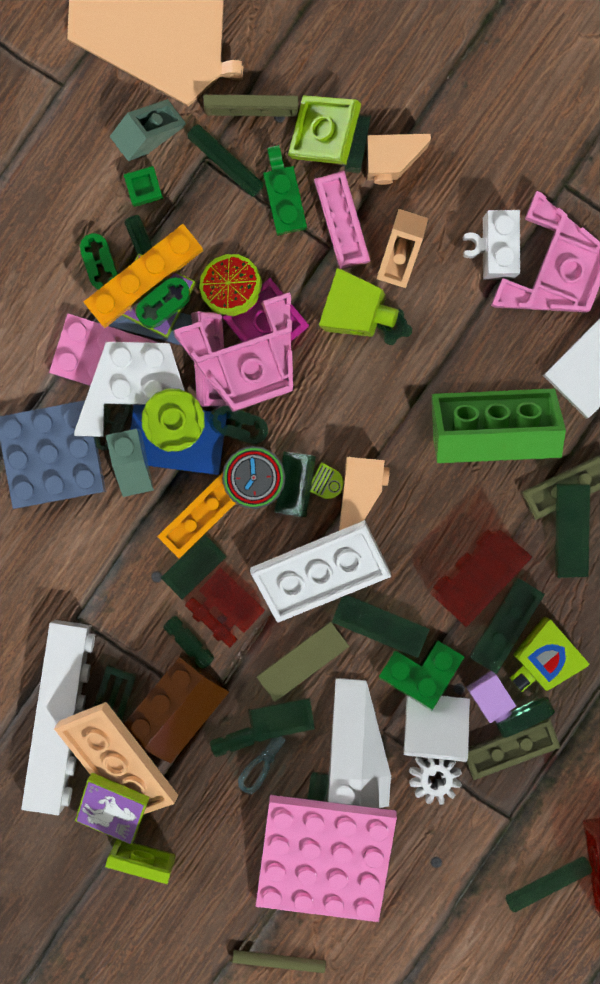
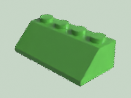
[432,389,566,463]

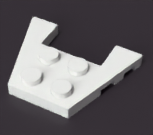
[74,342,185,437]

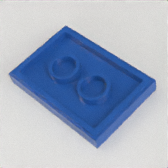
[131,405,227,475]

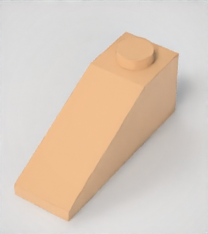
[339,457,390,531]

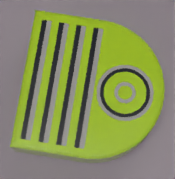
[307,462,344,499]

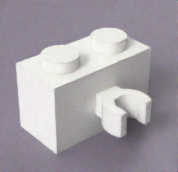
[463,210,520,280]

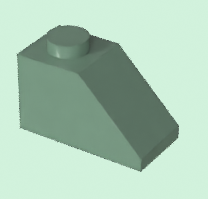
[110,99,186,161]
[106,429,154,497]

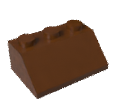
[124,652,230,763]

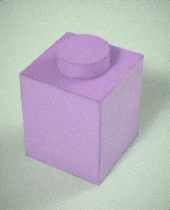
[466,670,516,723]

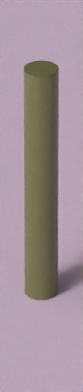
[232,950,326,973]

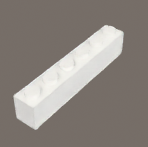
[21,620,95,815]

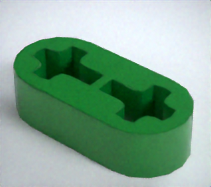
[80,233,118,290]
[136,277,190,328]

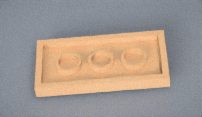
[54,702,178,814]

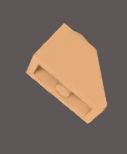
[366,134,431,185]
[377,209,428,288]

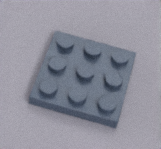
[0,400,106,509]

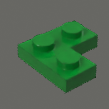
[379,641,465,711]

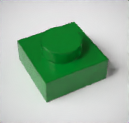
[123,166,163,207]

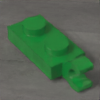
[263,145,307,236]

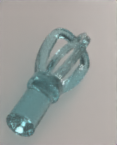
[238,733,286,794]

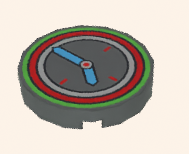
[222,446,285,509]

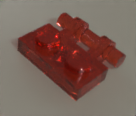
[185,567,266,648]

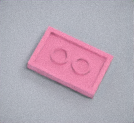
[49,314,158,386]

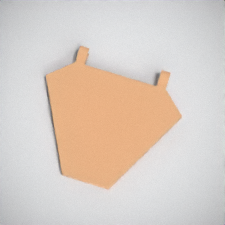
[67,0,244,107]

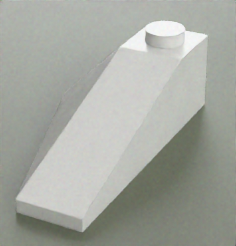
[327,678,391,808]

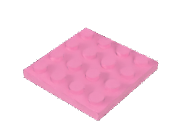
[256,795,397,922]

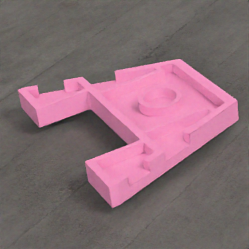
[491,191,600,312]
[173,292,293,412]

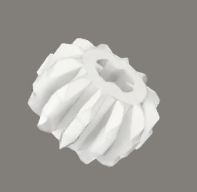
[409,757,462,804]

